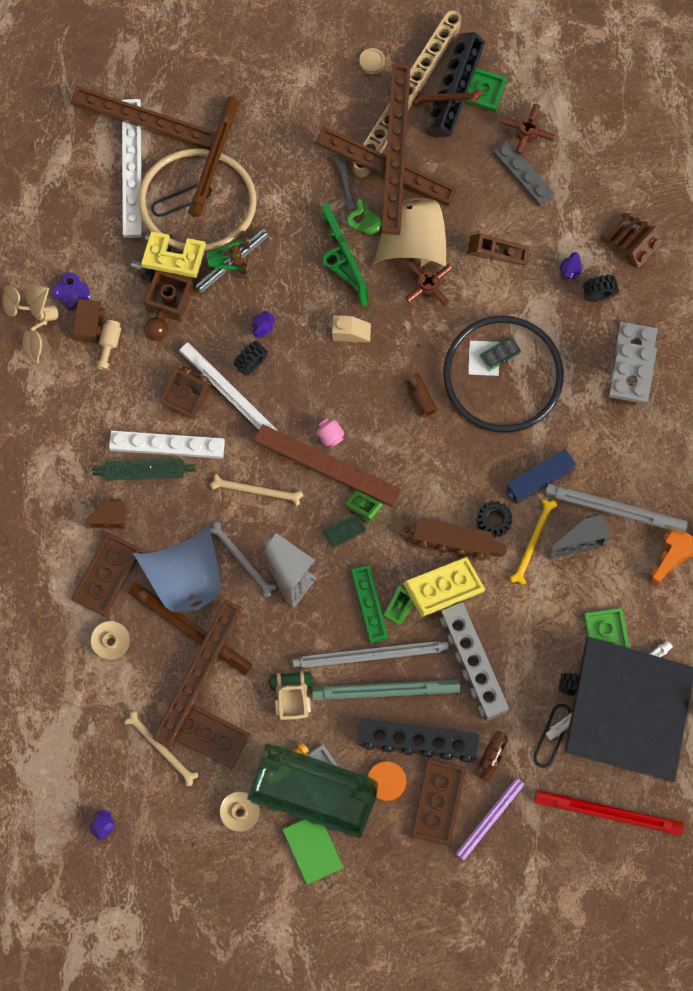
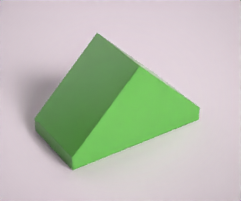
[384,585,414,625]

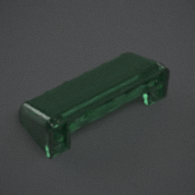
[247,744,378,838]

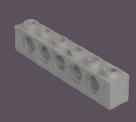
[439,602,509,721]

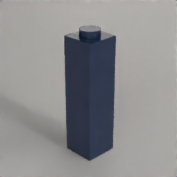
[506,449,576,504]

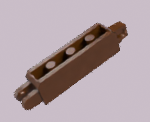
[400,518,506,561]

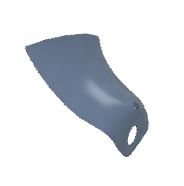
[133,525,221,612]

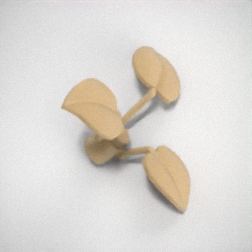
[2,284,58,363]

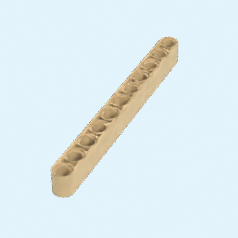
[353,11,461,177]

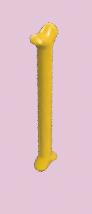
[510,499,557,585]

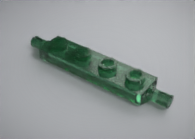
[92,458,196,481]

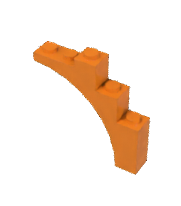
[650,530,693,586]

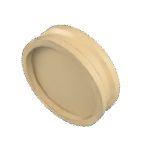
[360,48,385,74]

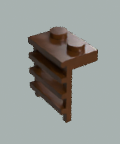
[600,213,662,269]

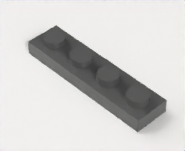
[493,140,555,206]

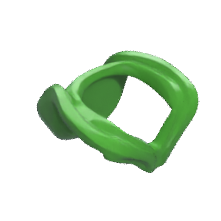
[347,198,382,235]

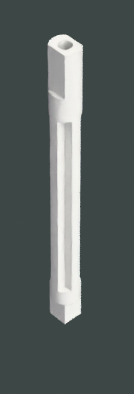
[179,343,278,431]

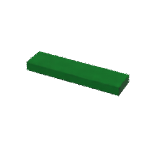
[351,565,389,644]

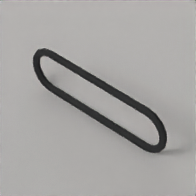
[151,184,212,217]
[534,704,571,768]

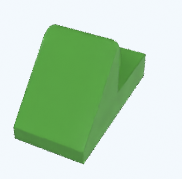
[345,490,382,524]

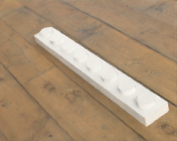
[122,99,142,238]

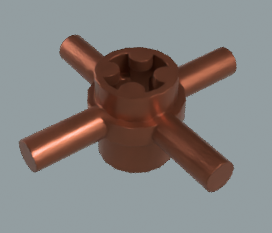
[501,104,555,155]
[405,261,452,306]

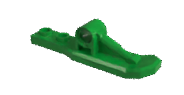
[321,203,368,308]

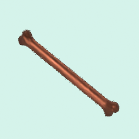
[413,89,482,106]

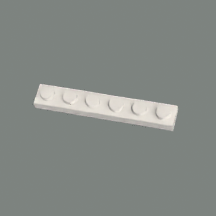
[109,431,225,459]

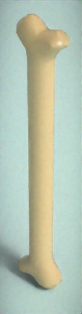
[210,474,303,506]
[124,711,198,786]

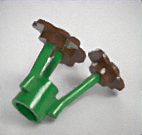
[207,230,251,279]

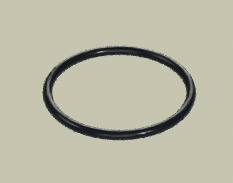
[443,315,564,433]

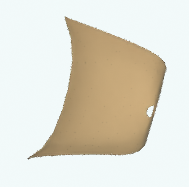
[371,198,446,267]

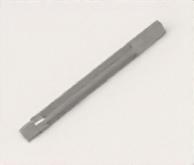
[546,484,688,534]

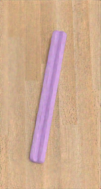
[456,778,524,860]

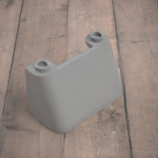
[264,533,316,608]

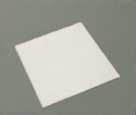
[468,341,500,376]

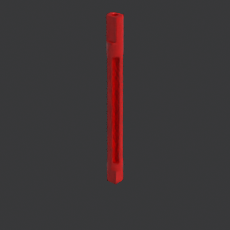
[534,789,684,836]

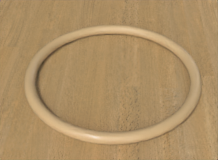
[138,148,257,252]

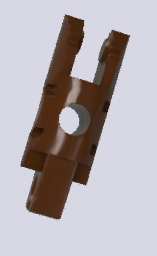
[476,730,509,781]

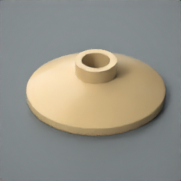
[91,621,130,660]
[220,792,260,832]

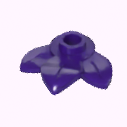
[52,272,90,310]

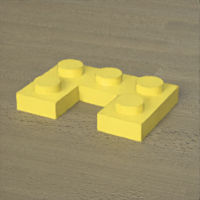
[141,231,206,278]

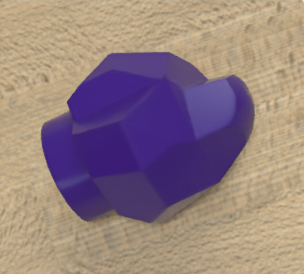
[560,252,582,280]
[252,311,275,338]
[90,810,115,840]

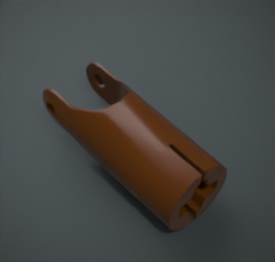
[406,373,437,417]

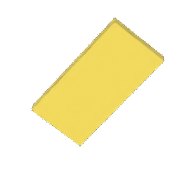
[403,557,485,617]

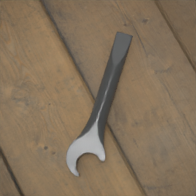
[332,156,355,210]

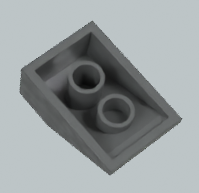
[549,513,609,560]

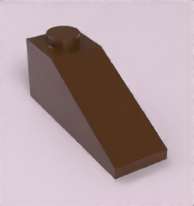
[467,233,529,265]

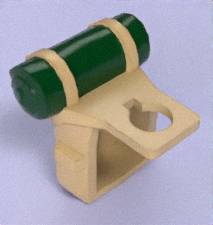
[268,671,314,720]

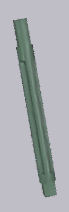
[312,679,460,700]

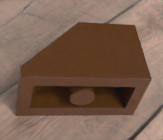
[85,499,126,529]

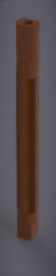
[188,96,239,218]
[128,582,253,675]

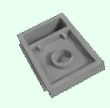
[609,322,658,404]

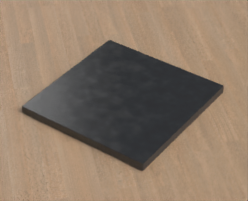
[564,637,693,782]

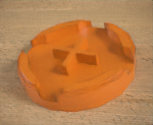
[367,761,407,802]

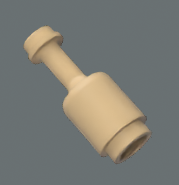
[96,320,121,370]

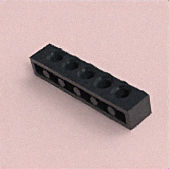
[424,32,486,138]
[358,718,479,763]

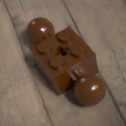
[144,251,194,341]

